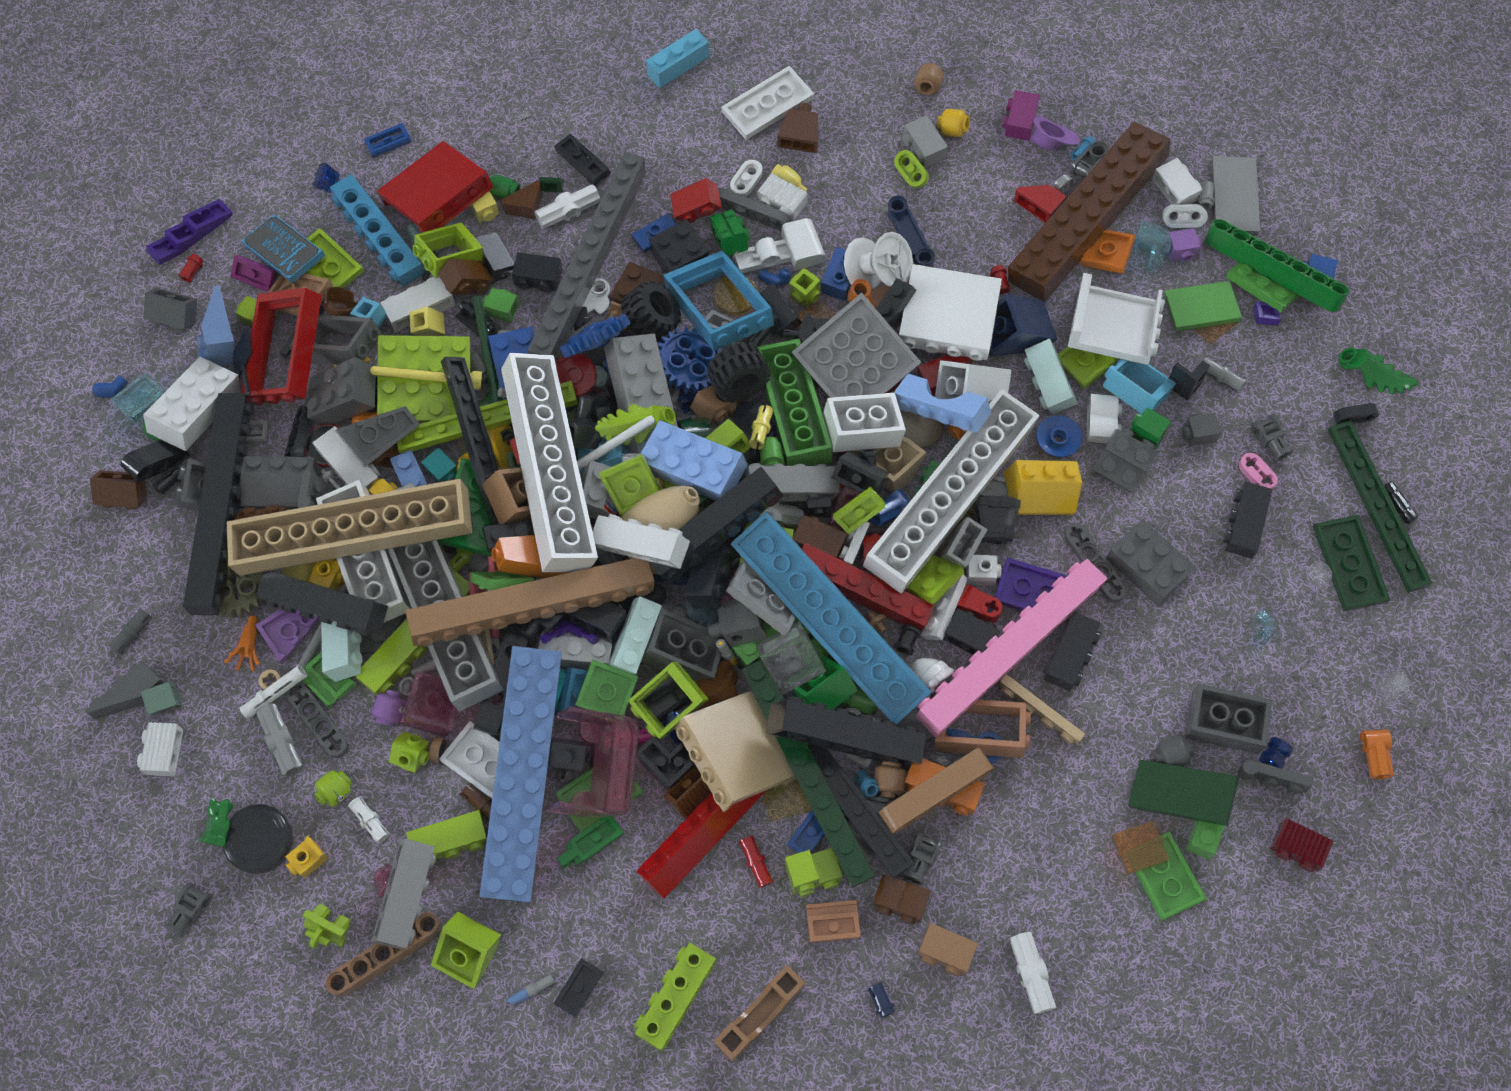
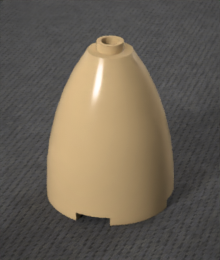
[620,486,700,574]

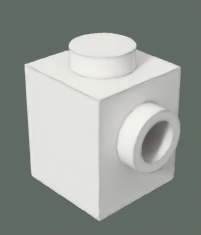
[966,555,1001,586]

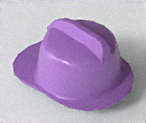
[1030,116,1080,150]

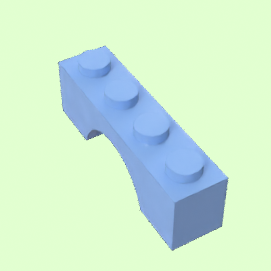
[894,374,991,433]

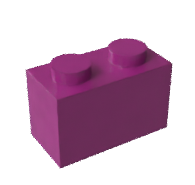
[1002,90,1040,141]

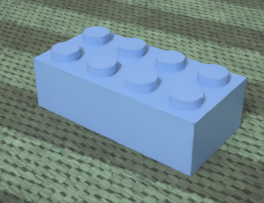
[641,420,747,501]

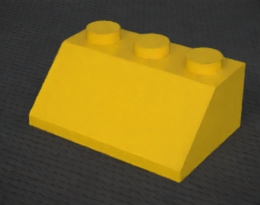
[1003,460,1082,515]

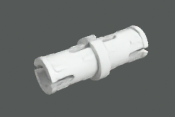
[348,796,390,844]

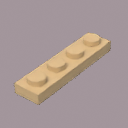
[999,674,1085,746]

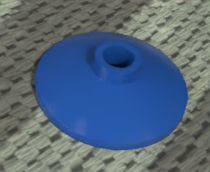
[1036,415,1082,458]

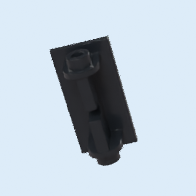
[455,301,502,338]

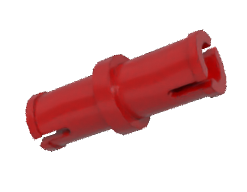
[738,835,774,888]

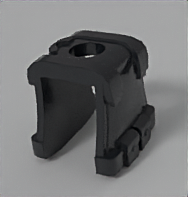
[974,495,1021,545]

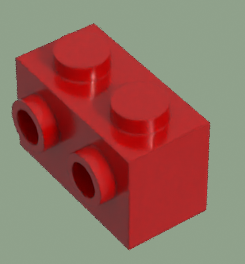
[670,178,722,223]

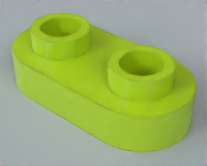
[894,150,929,189]

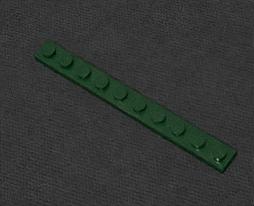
[741,659,875,889]

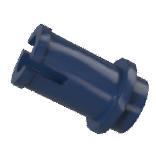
[867,982,895,1019]

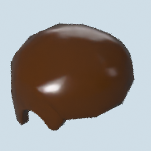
[323,287,358,317]

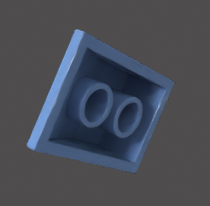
[197,285,234,367]

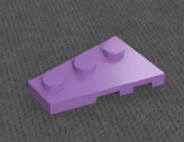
[255,608,319,664]

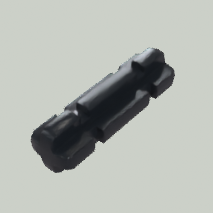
[1384,481,1418,524]

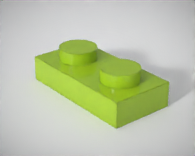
[833,486,886,535]

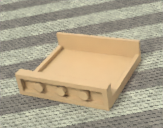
[675,691,796,812]

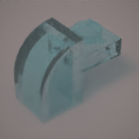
[1133,220,1172,273]

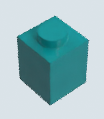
[421,448,458,483]

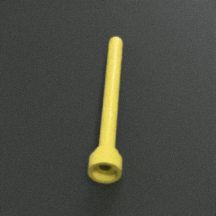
[370,366,482,390]

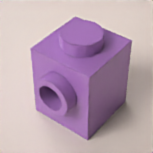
[1165,228,1202,262]

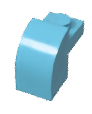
[350,297,387,328]

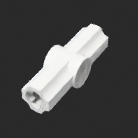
[534,184,601,229]
[1010,932,1056,1015]

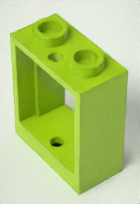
[412,222,483,278]
[628,662,709,739]

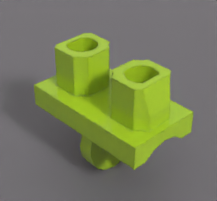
[302,903,351,949]

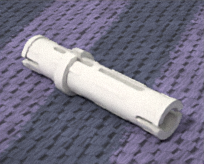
[240,665,307,719]

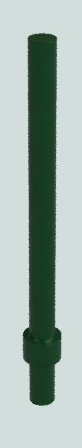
[472,296,503,404]

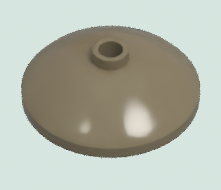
[890,390,945,449]

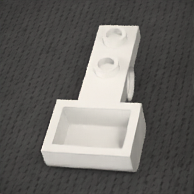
[733,219,826,273]

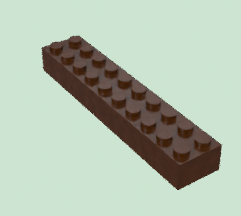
[1008,121,1171,302]

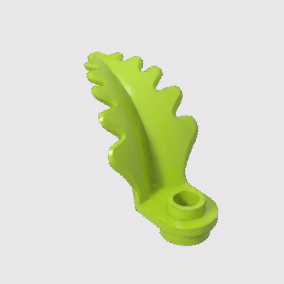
[595,404,676,445]

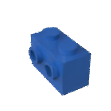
[821,247,851,301]

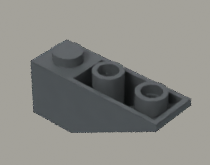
[85,661,164,719]

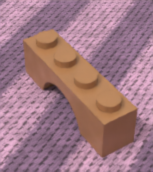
[713,965,806,1063]

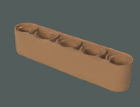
[879,748,994,834]
[325,912,442,997]

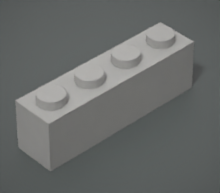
[741,463,840,502]
[371,839,436,950]

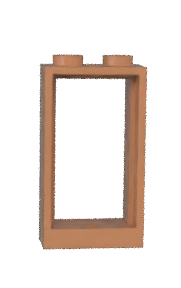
[935,700,1031,758]

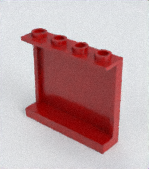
[377,141,494,233]

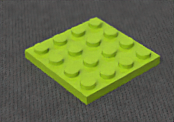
[377,335,470,424]

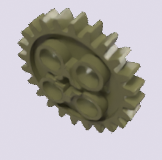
[219,563,273,619]

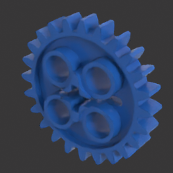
[559,314,630,358]
[657,327,724,395]

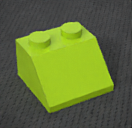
[431,912,501,989]

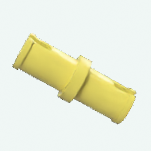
[749,405,773,449]

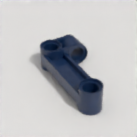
[888,195,935,280]

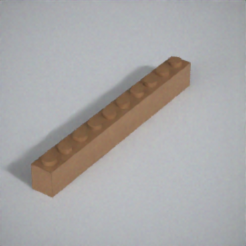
[405,558,654,647]

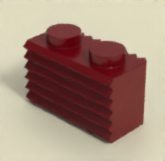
[1270,818,1334,872]

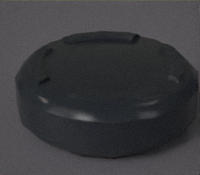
[222,804,293,874]

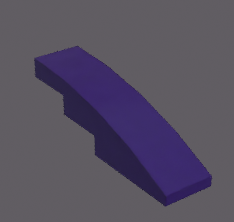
[146,199,233,265]

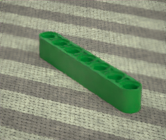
[1204,219,1349,312]

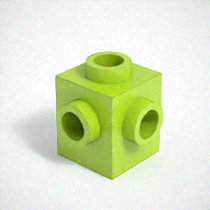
[789,268,821,308]
[388,731,430,773]

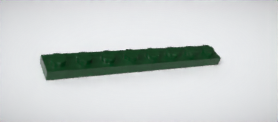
[1328,420,1433,593]

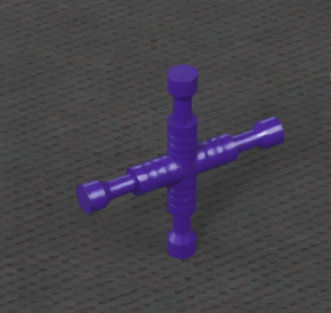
[540,619,599,644]

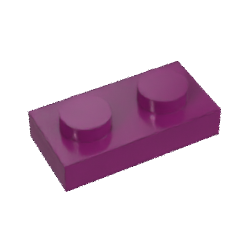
[230,255,276,292]

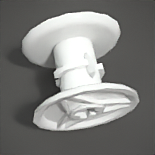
[844,232,913,291]

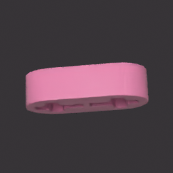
[1239,453,1278,489]

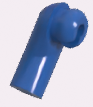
[758,268,792,286]
[92,375,128,398]

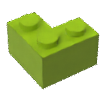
[785,848,843,898]

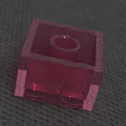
[398,671,457,737]

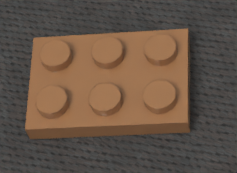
[268,273,334,316]

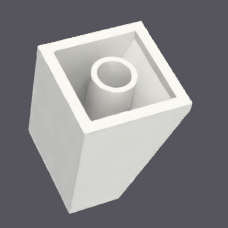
[935,360,1011,401]

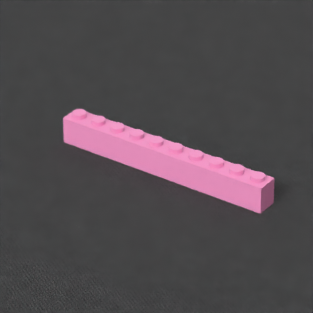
[916,559,1108,738]

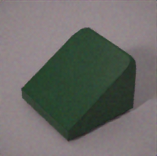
[539,177,564,193]

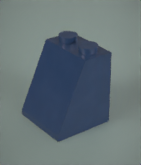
[989,294,1058,356]

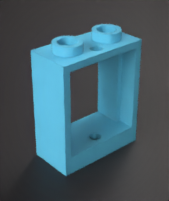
[1103,359,1176,414]

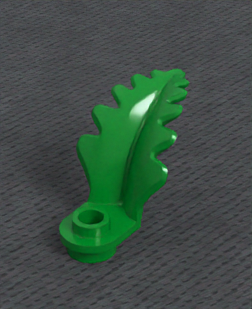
[1339,348,1418,395]

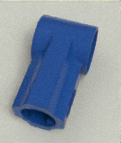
[869,489,910,527]

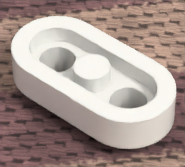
[730,160,763,197]
[1162,204,1208,228]

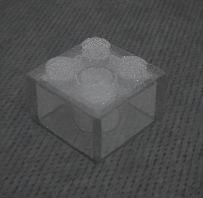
[757,621,826,694]

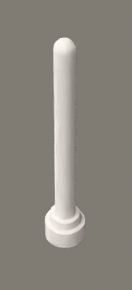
[577,416,655,470]

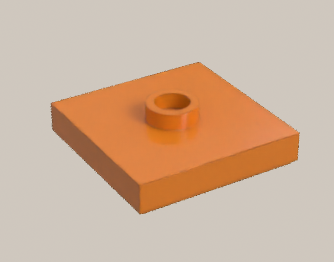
[1080,230,1136,274]

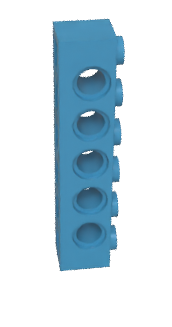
[330,174,425,287]

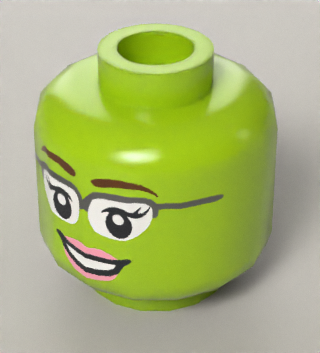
[314,770,352,807]

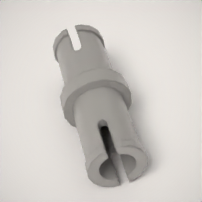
[1204,357,1247,392]

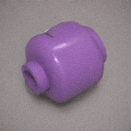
[372,689,407,727]

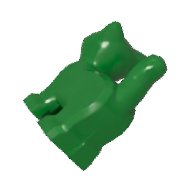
[198,798,233,847]

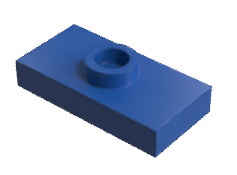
[632,213,676,253]

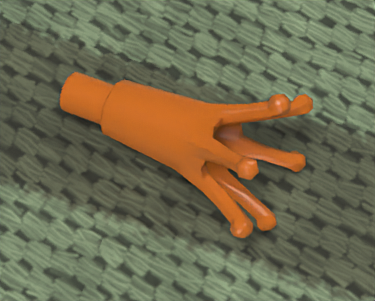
[224,616,260,671]

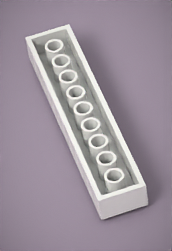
[501,353,598,572]
[863,389,1040,594]

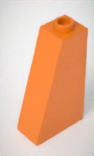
[492,535,571,579]

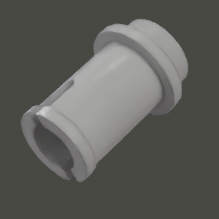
[1197,181,1215,210]

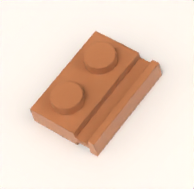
[806,900,861,943]

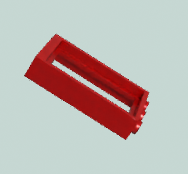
[241,287,322,406]

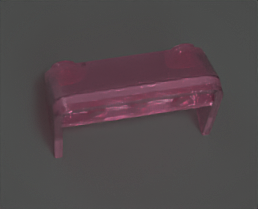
[545,706,639,817]

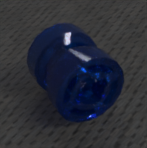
[1259,737,1293,769]

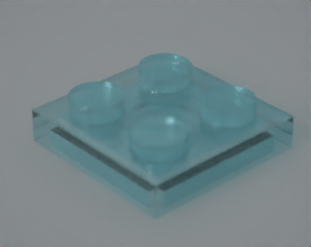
[109,372,166,424]

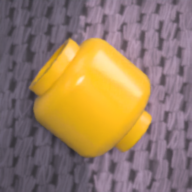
[937,109,970,138]

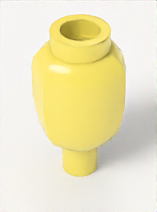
[771,164,808,191]

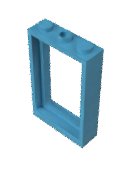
[663,250,774,351]

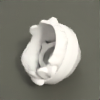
[911,658,954,698]

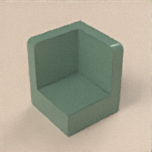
[141,682,182,715]

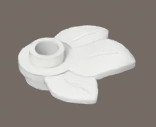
[583,278,611,315]

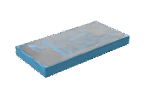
[241,214,325,283]

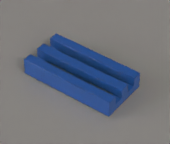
[364,123,412,158]

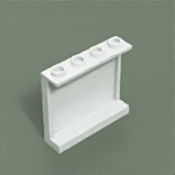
[899,264,1002,361]
[1068,273,1165,365]

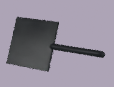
[233,327,253,396]

